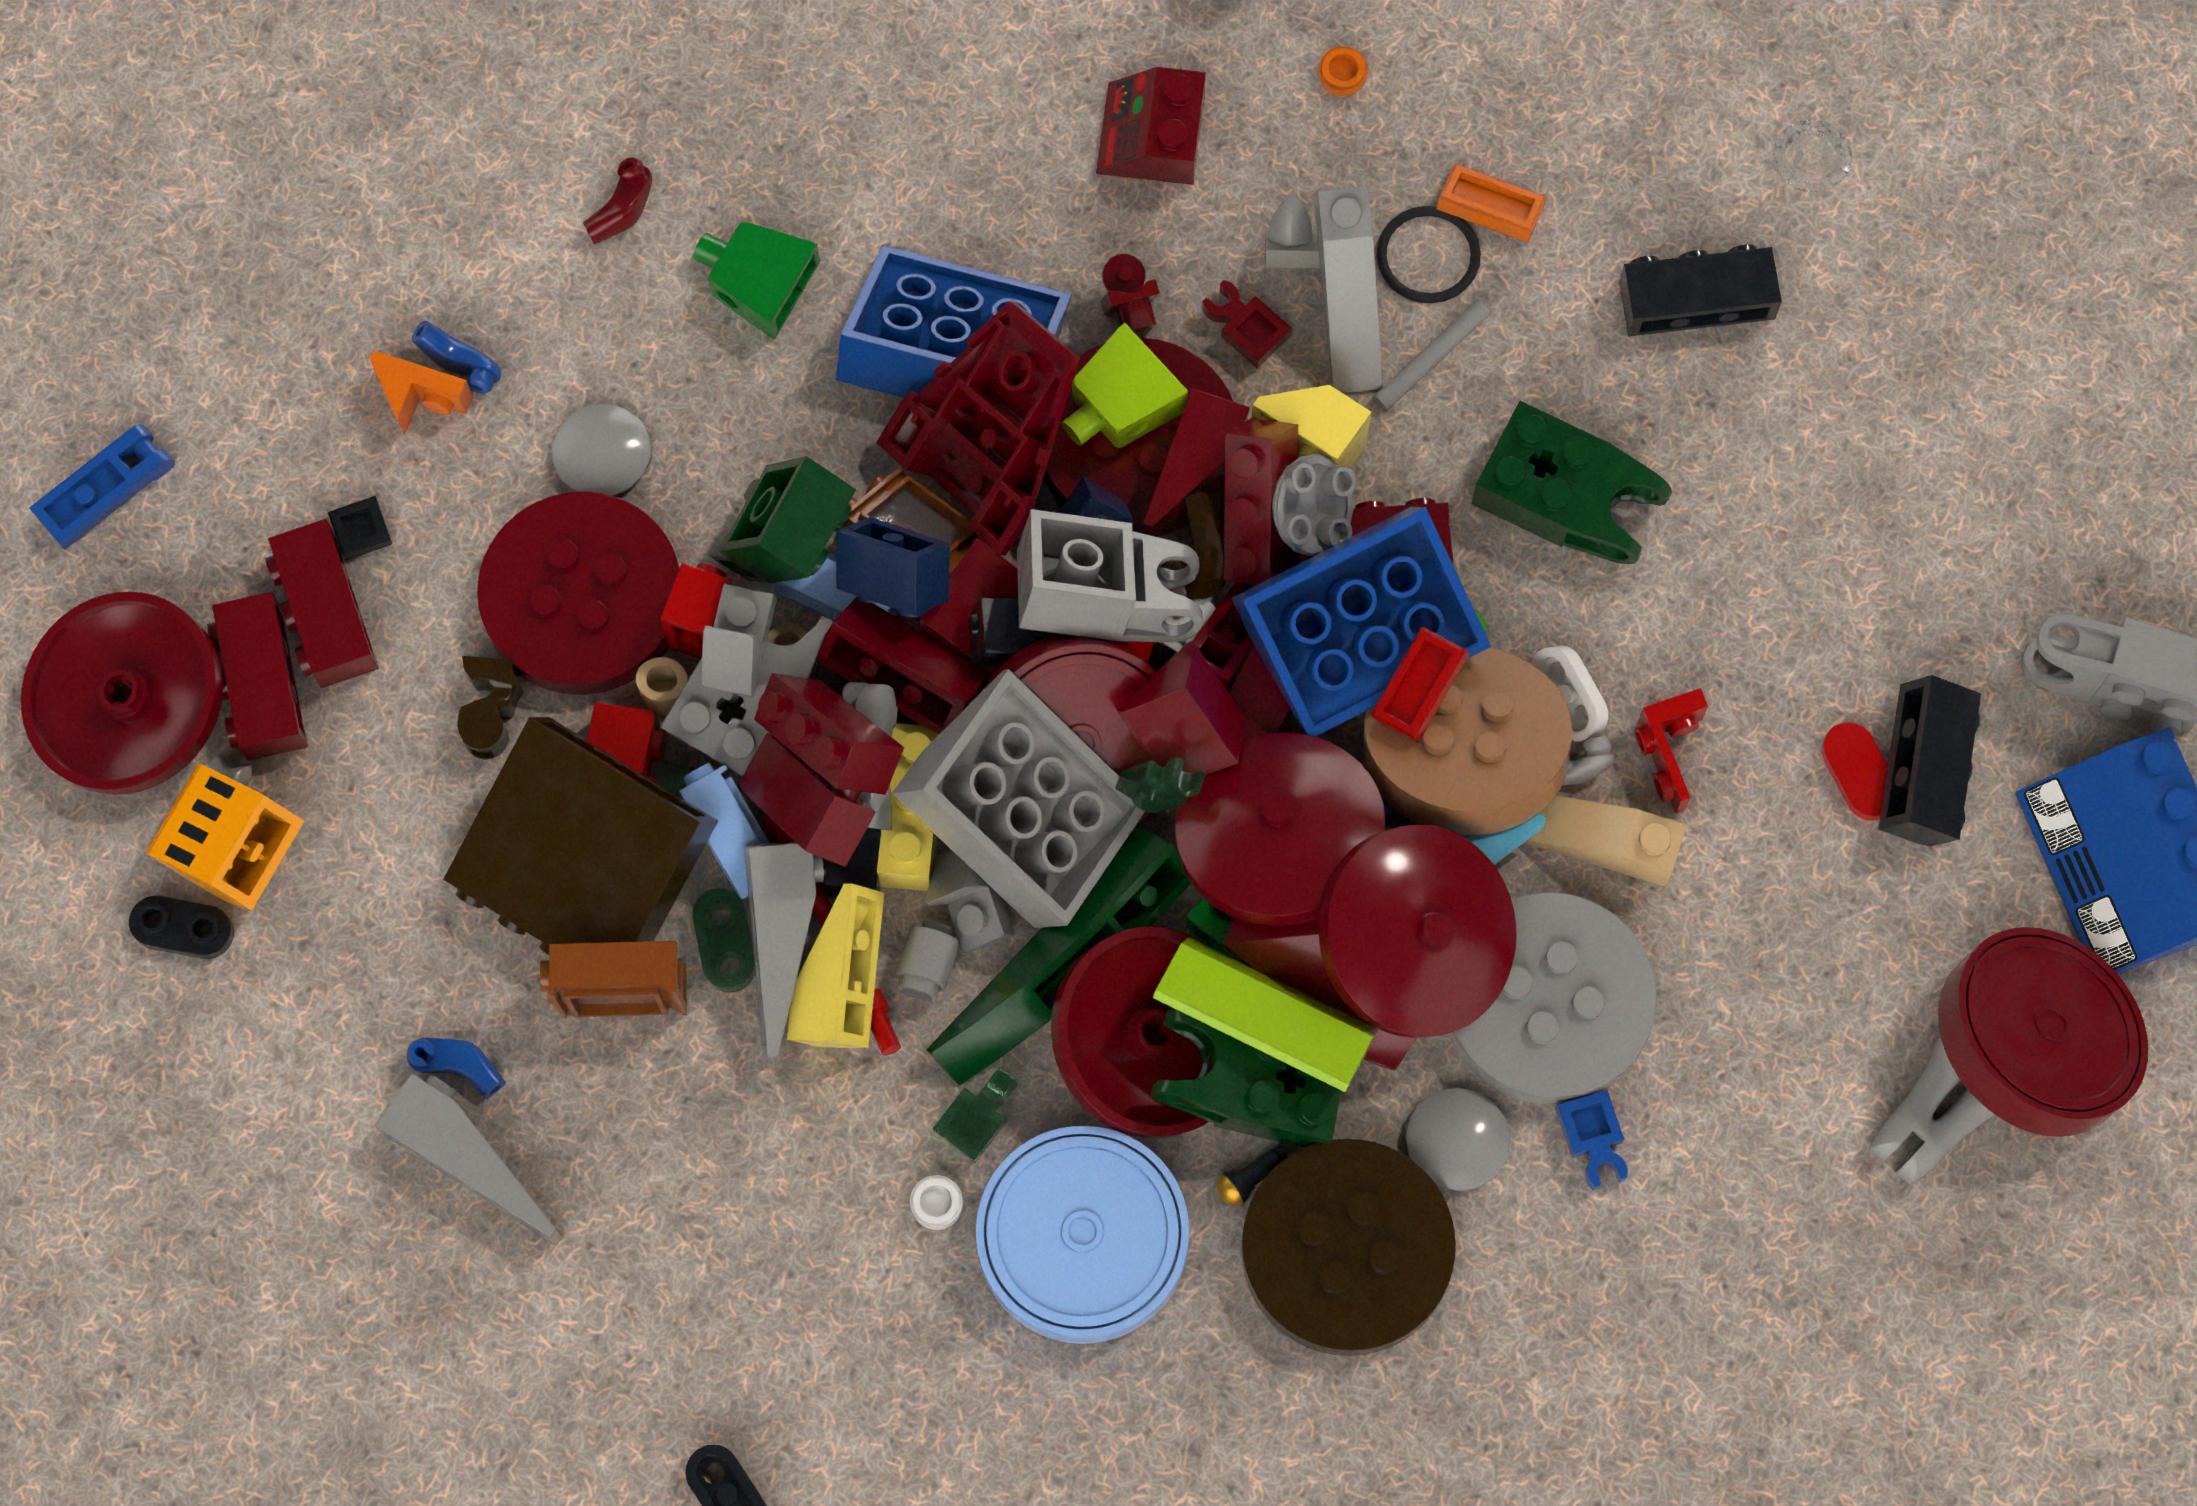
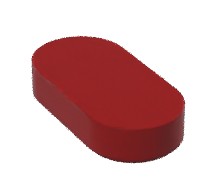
[1821,722,1888,821]

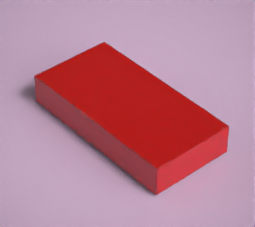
[1370,626,1469,744]

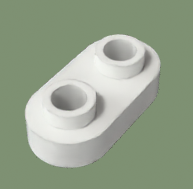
[1531,645,1608,742]

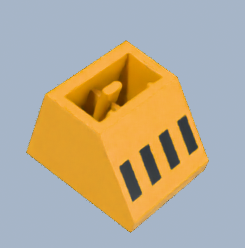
[145,764,304,911]

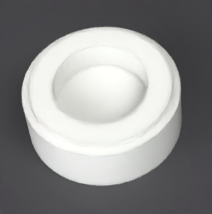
[910,1175,963,1230]

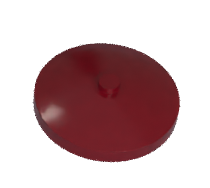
[21,591,223,795]
[1175,733,1386,926]
[1318,825,1517,1038]
[1051,927,1209,1138]

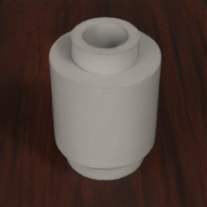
[896,920,960,1001]

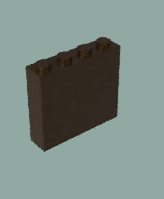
[443,717,718,955]

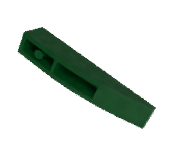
[926,826,1191,1085]

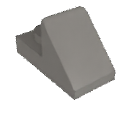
[701,584,777,698]
[926,849,1015,953]

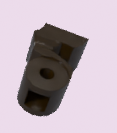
[457,656,523,760]

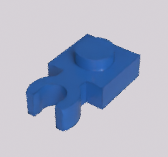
[1555,1090,1628,1190]

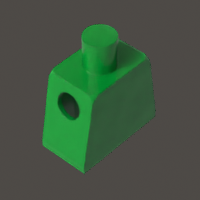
[693,222,820,339]

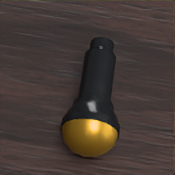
[1216,1145,1289,1206]

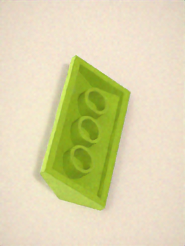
[1153,937,1379,1092]

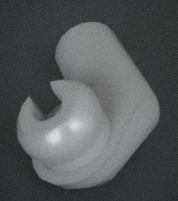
[1562,737,1615,786]

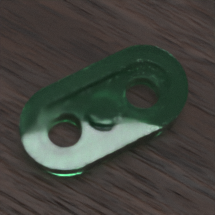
[693,888,755,993]

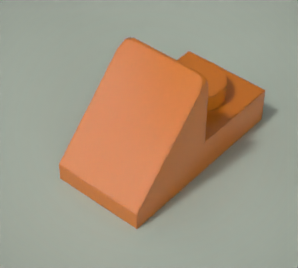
[369,350,473,434]

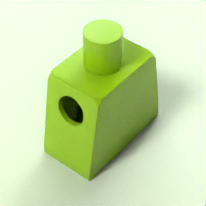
[1062,323,1188,448]

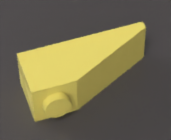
[787,884,884,1048]

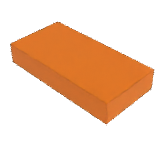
[1436,164,1547,243]

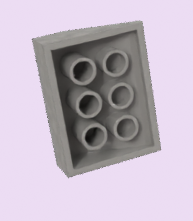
[892,669,1149,928]

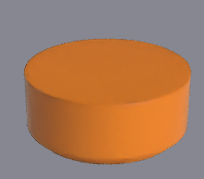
[1319,46,1368,96]

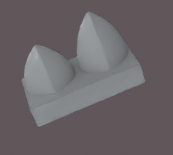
[1265,193,1320,269]

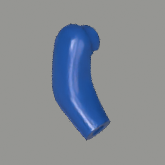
[412,321,501,394]
[407,1038,506,1099]

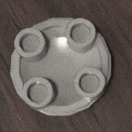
[552,404,652,496]
[1272,454,1356,556]
[1405,1087,1511,1192]

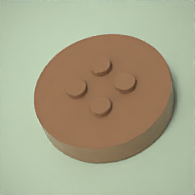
[1363,647,1572,835]

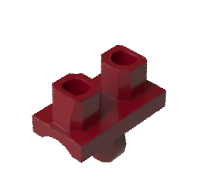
[1100,254,1160,333]

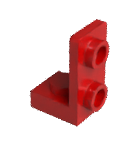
[1634,688,1708,814]

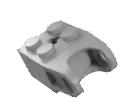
[1017,509,1203,643]
[661,580,834,776]
[2022,613,2197,735]

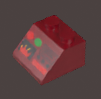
[1096,67,1206,185]

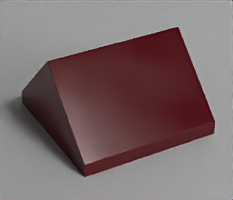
[1117,641,1246,787]

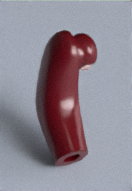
[583,158,652,245]

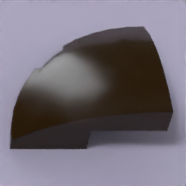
[1180,492,1226,602]

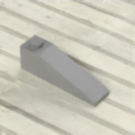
[1313,186,1383,393]
[744,841,824,1058]
[375,1073,562,1246]

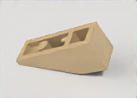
[1524,796,1687,887]

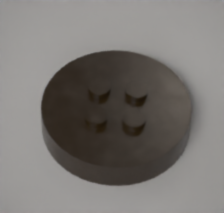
[1241,1139,1456,1356]

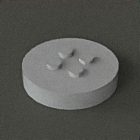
[1450,892,1657,1105]

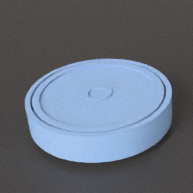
[976,1126,1189,1344]

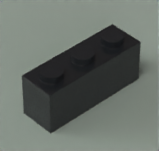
[1619,244,1782,337]
[1878,675,1981,846]

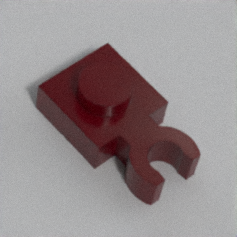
[1202,280,1292,369]

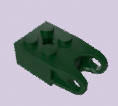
[1471,401,1672,564]
[710,456,856,583]
[1151,1009,1341,1148]

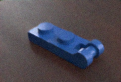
[29,424,175,550]

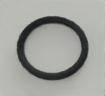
[1376,206,1481,303]

